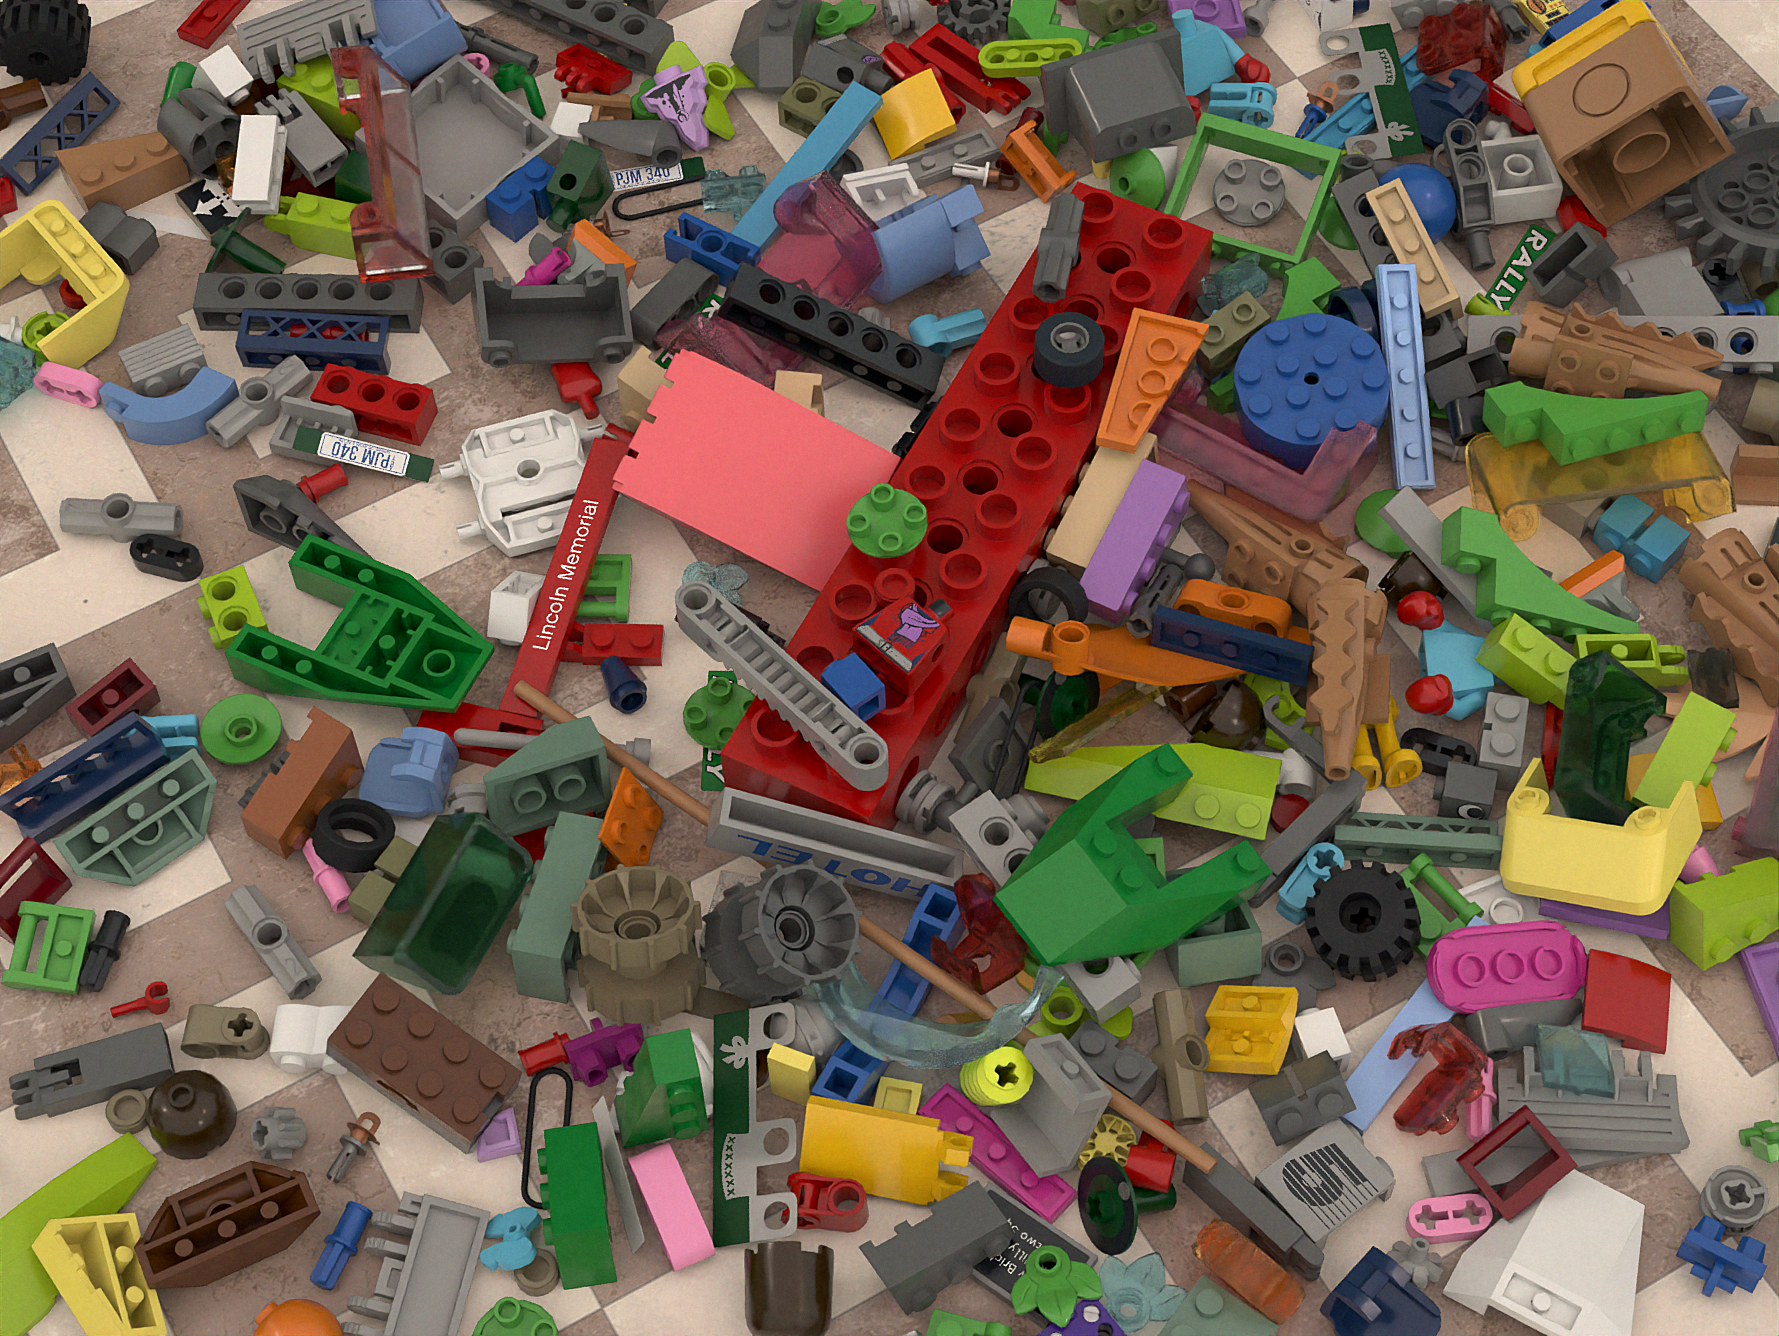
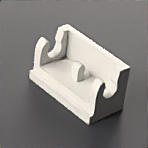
[834,163,919,229]

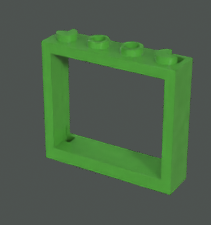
[1163,112,1341,279]

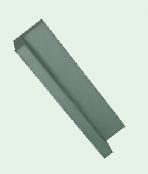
[1330,812,1503,870]

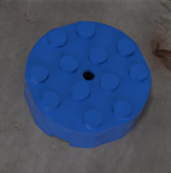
[1233,313,1390,469]

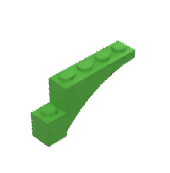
[1008,0,1094,157]
[1206,256,1341,419]
[1482,381,1708,466]
[1441,506,1639,644]

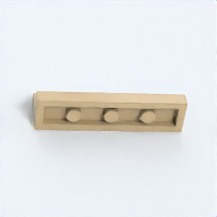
[1365,178,1464,321]

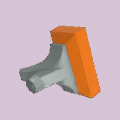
[557,219,637,289]
[1559,550,1641,622]

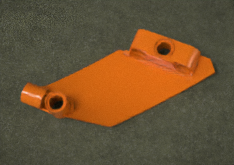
[1006,579,1313,686]

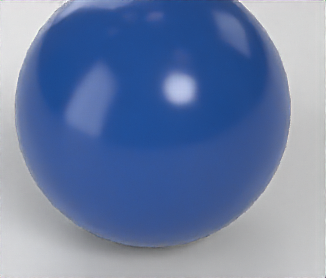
[1368,163,1457,245]

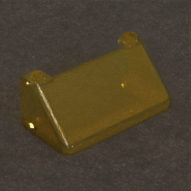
[1465,430,1737,543]

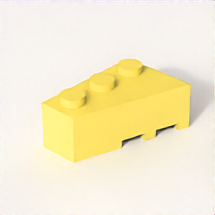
[31,1212,167,1336]

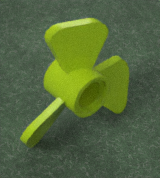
[656,41,755,140]
[1005,965,1133,1076]

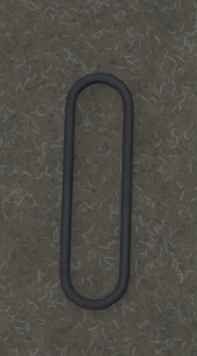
[612,172,734,220]
[989,680,1043,796]
[521,1067,573,1209]

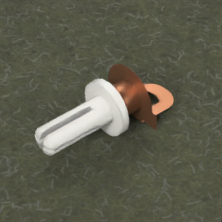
[952,161,1020,191]

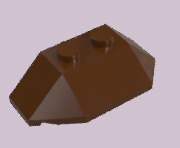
[134,1160,321,1290]

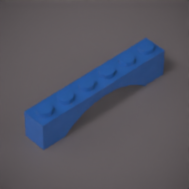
[811,882,969,1105]

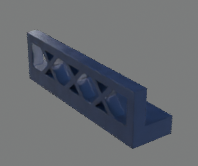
[0,72,121,197]
[235,309,391,375]
[1151,605,1315,687]
[0,711,171,845]

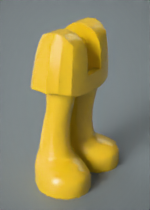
[1351,692,1423,791]

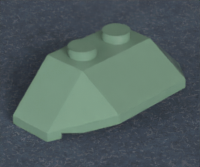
[52,748,218,886]

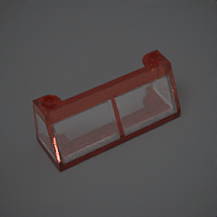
[330,45,434,284]

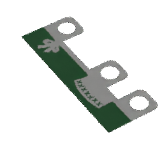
[1319,23,1425,160]
[713,1002,798,1248]

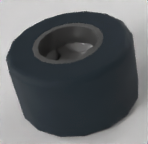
[1034,312,1105,388]

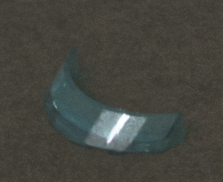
[812,959,1064,1069]

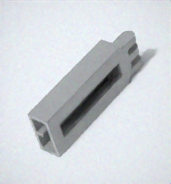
[253,88,349,187]

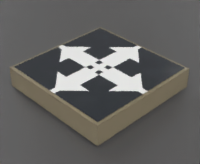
[174,170,266,242]

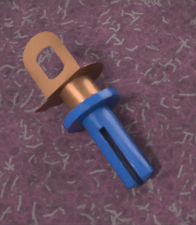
[1295,81,1339,139]

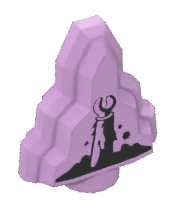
[640,64,709,152]

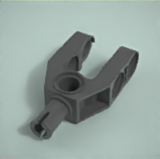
[1430,119,1496,271]

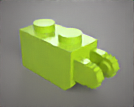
[263,192,373,261]
[1474,613,1595,716]
[1571,633,1690,695]

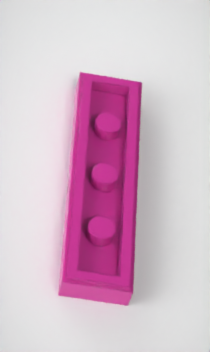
[917,1082,1078,1224]

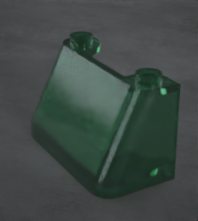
[1554,650,1667,826]

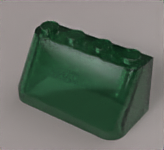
[352,812,533,996]

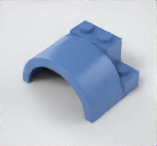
[339,0,468,111]
[833,184,991,304]

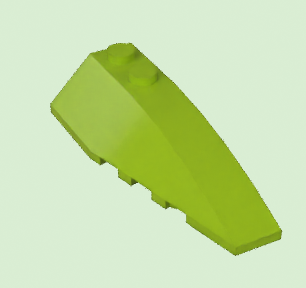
[1024,743,1282,841]
[0,1132,159,1336]

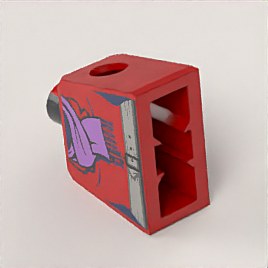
[852,597,954,698]

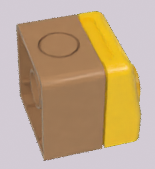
[1511,0,1735,229]

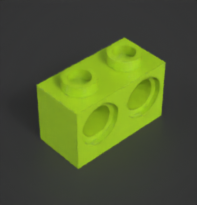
[196,565,270,652]

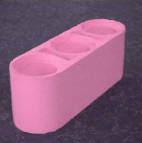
[627,1142,716,1272]

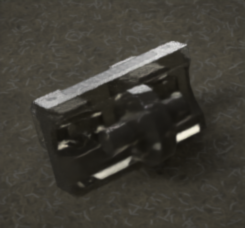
[1687,647,1740,710]

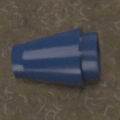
[600,656,647,714]

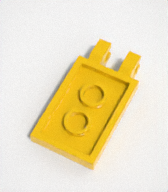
[799,1095,974,1206]

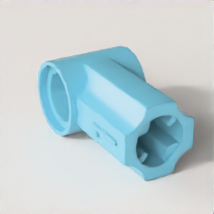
[908,308,986,358]

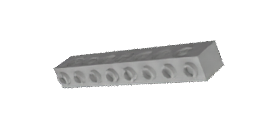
[1467,315,1779,374]

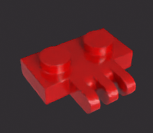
[554,43,633,96]

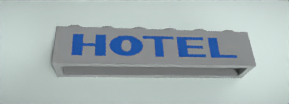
[705,787,965,902]

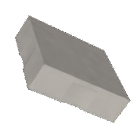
[354,53,560,241]

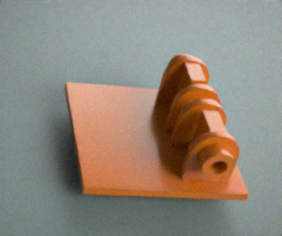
[597,767,664,872]

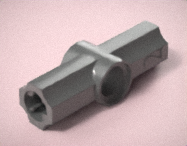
[1032,193,1084,303]

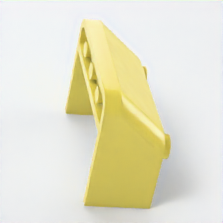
[0,199,130,370]
[1500,758,1703,915]

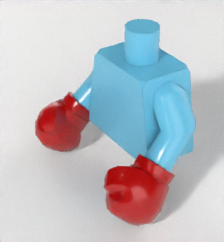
[1172,9,1271,127]
[1396,591,1506,721]

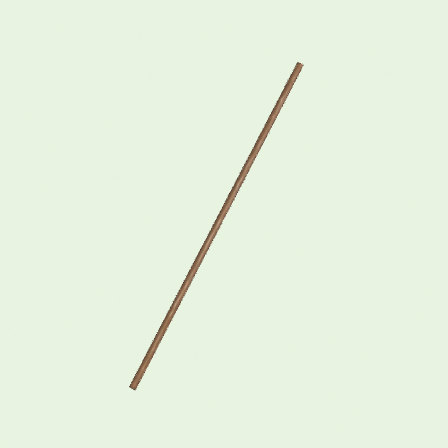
[513,680,1219,1175]

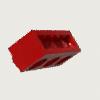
[310,363,438,447]

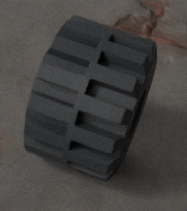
[0,0,91,86]
[1304,859,1422,982]

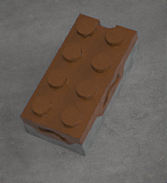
[326,972,523,1154]

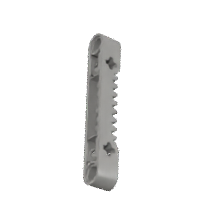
[675,580,889,791]

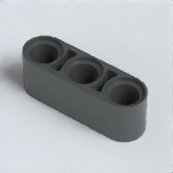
[630,257,719,350]

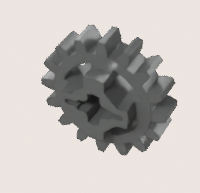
[937,0,1011,45]

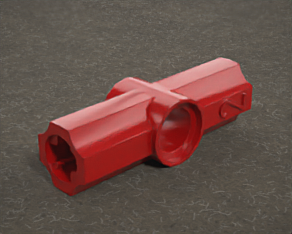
[880,41,966,125]

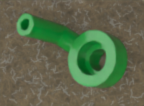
[492,62,546,118]

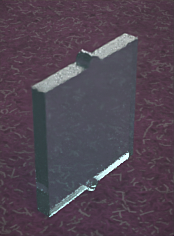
[1535,1023,1616,1098]

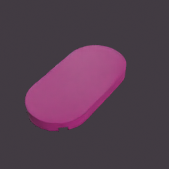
[1426,920,1588,1014]

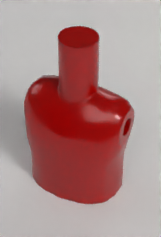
[550,362,603,420]

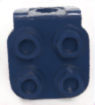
[1409,69,1489,150]
[1320,1246,1441,1336]

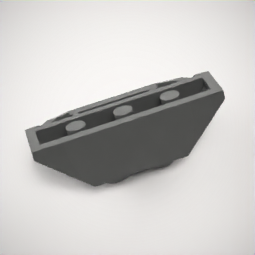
[730,0,822,93]

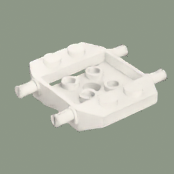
[438,409,625,558]

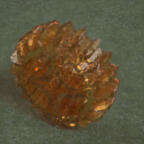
[1191,1218,1306,1325]

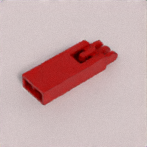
[909,23,1031,116]
[416,702,546,767]

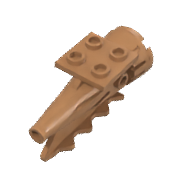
[1508,300,1724,402]
[1187,465,1369,618]
[1678,528,1779,707]
[1305,578,1391,781]

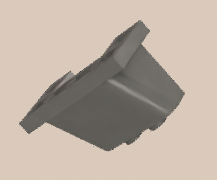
[1040,27,1197,164]

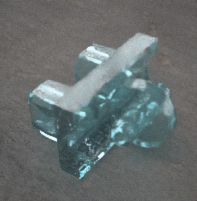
[700,165,767,221]
[1201,253,1268,310]

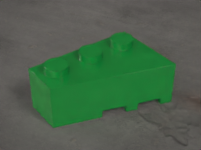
[614,1028,709,1149]
[537,1122,617,1290]

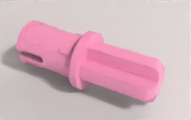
[302,838,352,913]
[1462,1055,1497,1143]

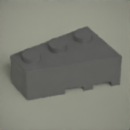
[0,642,77,754]
[859,1180,1016,1316]

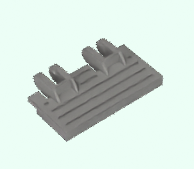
[236,0,379,85]
[1497,1046,1682,1154]
[341,1191,491,1336]

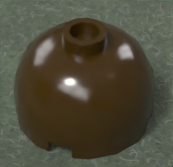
[1374,551,1448,613]
[1187,676,1264,751]
[146,1070,237,1160]

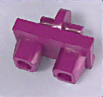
[564,1017,644,1087]

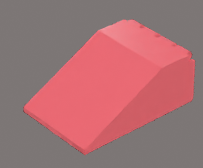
[612,348,903,593]

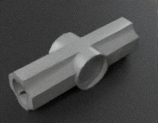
[205,355,313,448]
[59,493,183,543]
[224,884,322,1000]

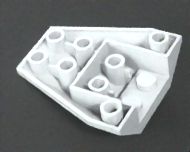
[1442,1169,1645,1336]

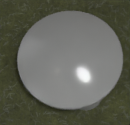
[1213,159,1285,226]

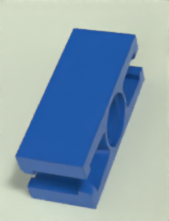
[663,212,762,288]

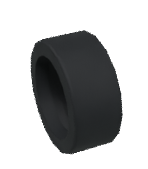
[1008,566,1089,638]
[312,798,396,873]

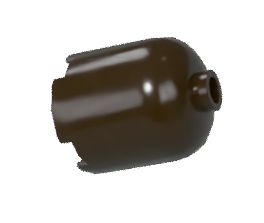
[744,1241,834,1336]

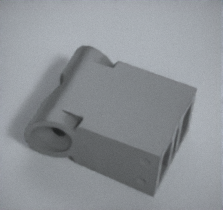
[1597,246,1725,348]

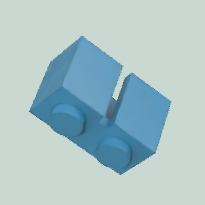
[1591,491,1691,584]

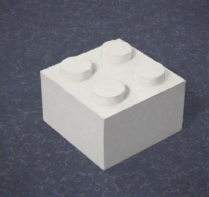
[1468,134,1563,225]

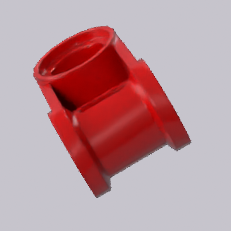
[781,1172,869,1233]

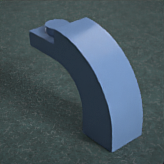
[99,366,240,445]

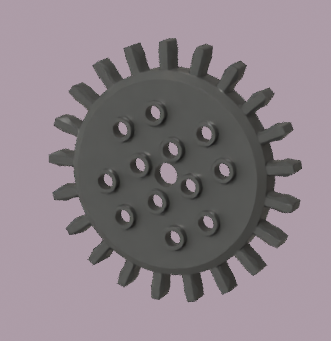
[1664,107,1779,283]

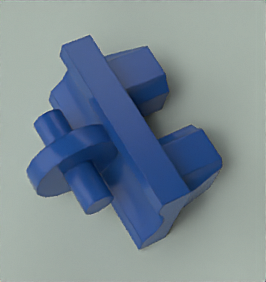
[1676,1216,1767,1298]

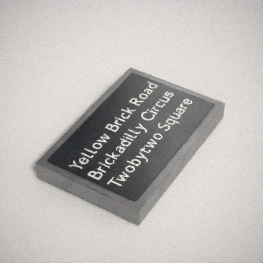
[969,1182,1098,1330]

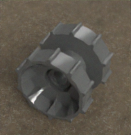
[701,859,863,1008]

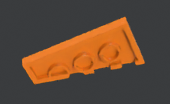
[1096,308,1210,454]

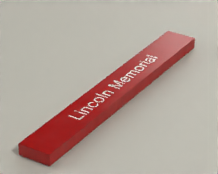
[499,438,633,720]

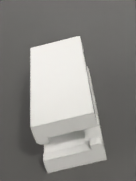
[231,115,288,215]

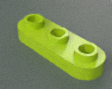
[978,38,1083,78]

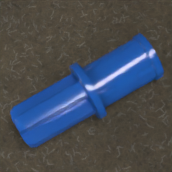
[310,1201,373,1290]

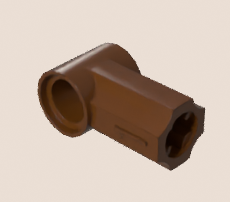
[0,78,48,131]

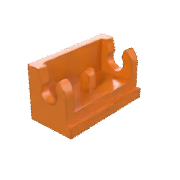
[999,119,1078,204]

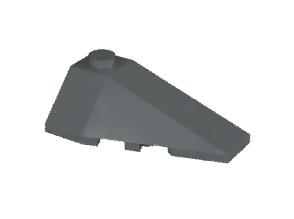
[233,475,373,559]

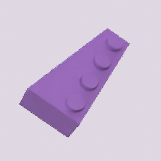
[1079,458,1191,626]

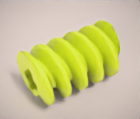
[959,1047,1033,1107]

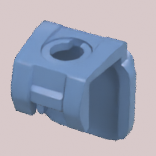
[359,727,460,818]

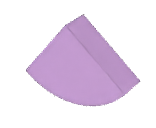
[477,1107,522,1163]

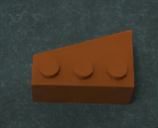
[240,706,365,860]

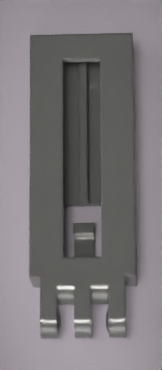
[9,1022,175,1120]
[1182,1142,1324,1281]

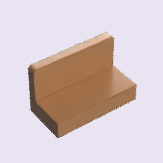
[1730,444,1779,506]

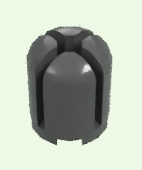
[157,88,241,183]

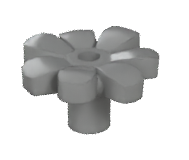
[1387,1237,1443,1289]

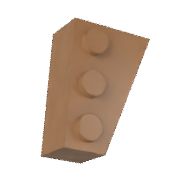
[54,132,191,213]

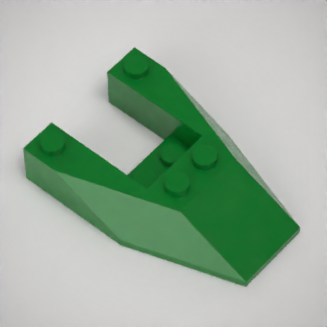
[225,533,495,713]
[993,742,1273,968]

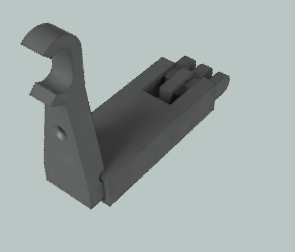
[1247,695,1367,908]

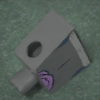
[802,33,893,96]

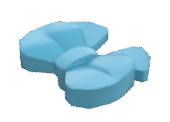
[479,1207,542,1271]

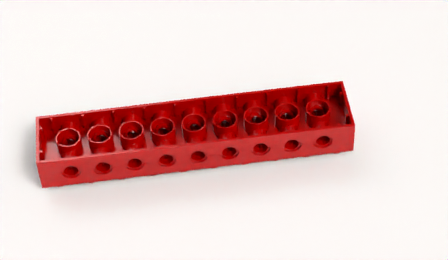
[720,181,1214,831]

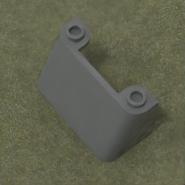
[471,263,634,368]

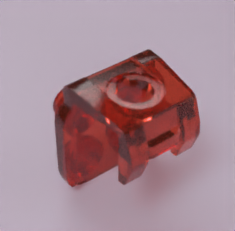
[1416,3,1507,82]
[931,872,1029,995]
[1387,1022,1488,1136]

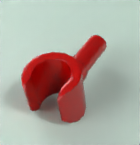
[110,981,170,1018]

